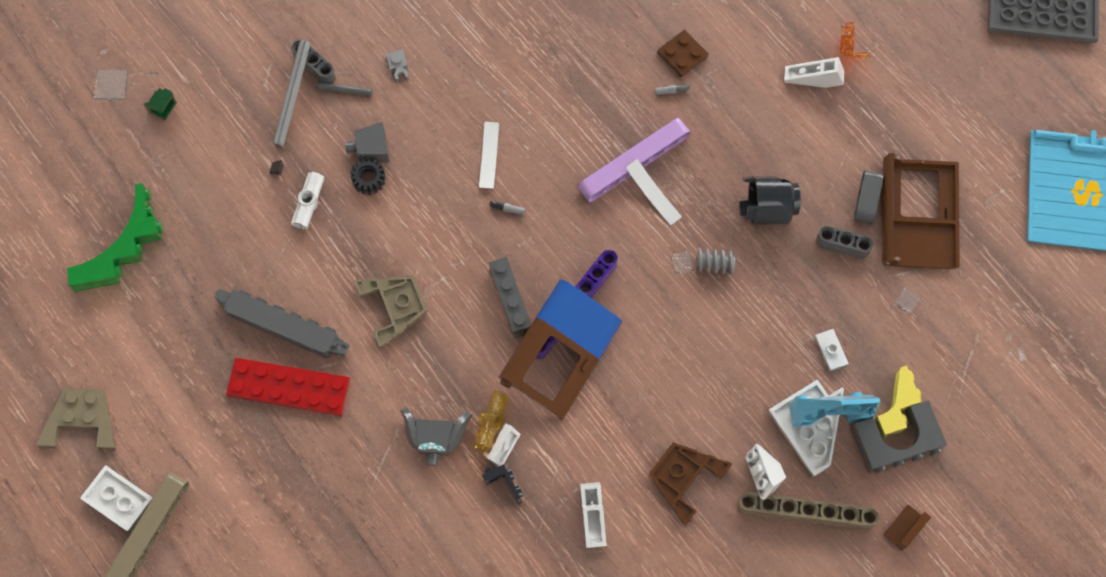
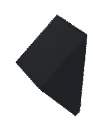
[269,160,284,175]

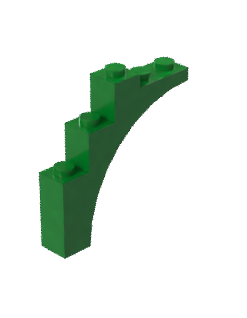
[67,183,163,292]

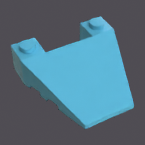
[789,392,880,427]

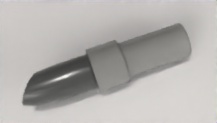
[655,85,690,95]

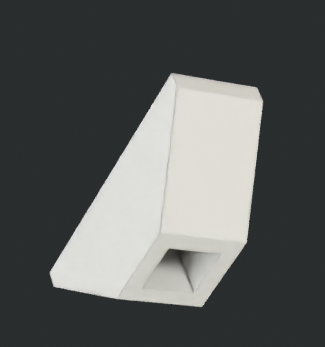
[745,444,786,500]

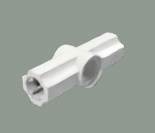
[291,172,325,230]

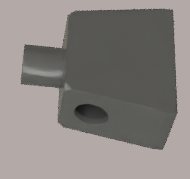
[345,122,390,162]

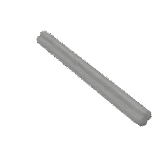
[273,40,310,146]

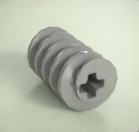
[695,248,736,275]

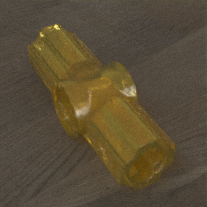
[473,391,509,452]

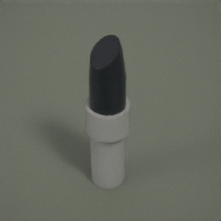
[490,201,525,215]

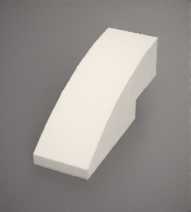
[580,482,607,548]

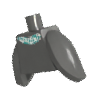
[400,408,473,466]

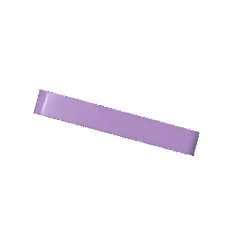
[577,118,691,202]

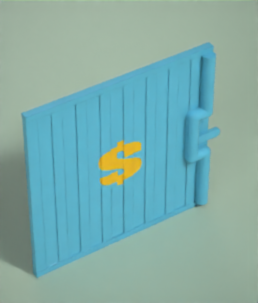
[1027,130,1106,251]

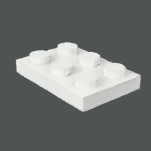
[80,465,153,533]

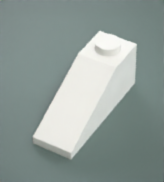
[784,57,844,88]

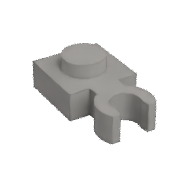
[386,49,409,83]

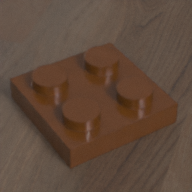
[657,29,709,78]

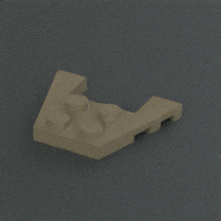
[354,276,428,349]
[37,388,116,450]

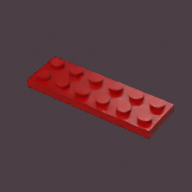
[226,357,351,416]

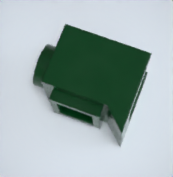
[144,88,177,120]

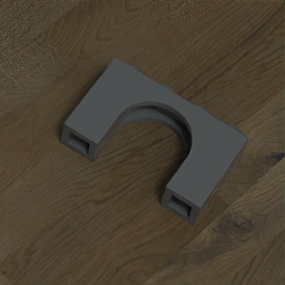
[851,400,947,474]

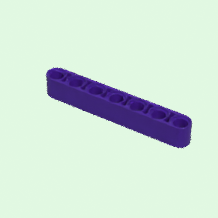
[536,250,618,359]

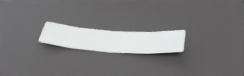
[479,122,499,188]
[626,159,682,225]

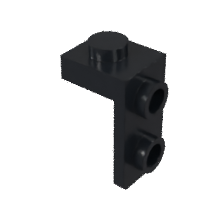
[482,464,524,505]

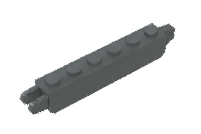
[214,289,350,358]

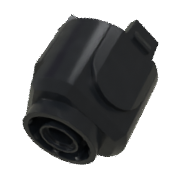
[739,175,801,225]

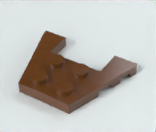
[649,442,732,526]

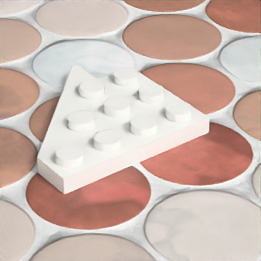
[768,380,844,477]

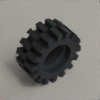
[350,158,386,195]

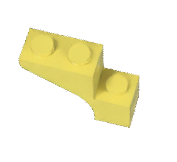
[874,365,922,438]

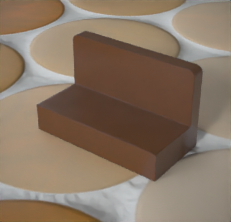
[884,505,931,551]

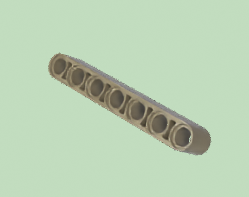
[105,472,189,577]
[737,492,879,529]

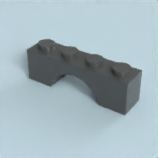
[489,257,531,339]

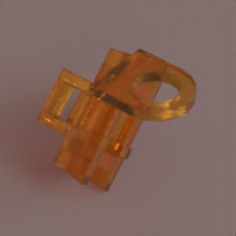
[840,22,871,58]

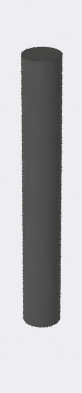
[317,82,373,96]

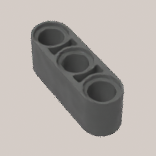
[291,40,336,84]
[853,170,884,224]
[816,226,873,259]

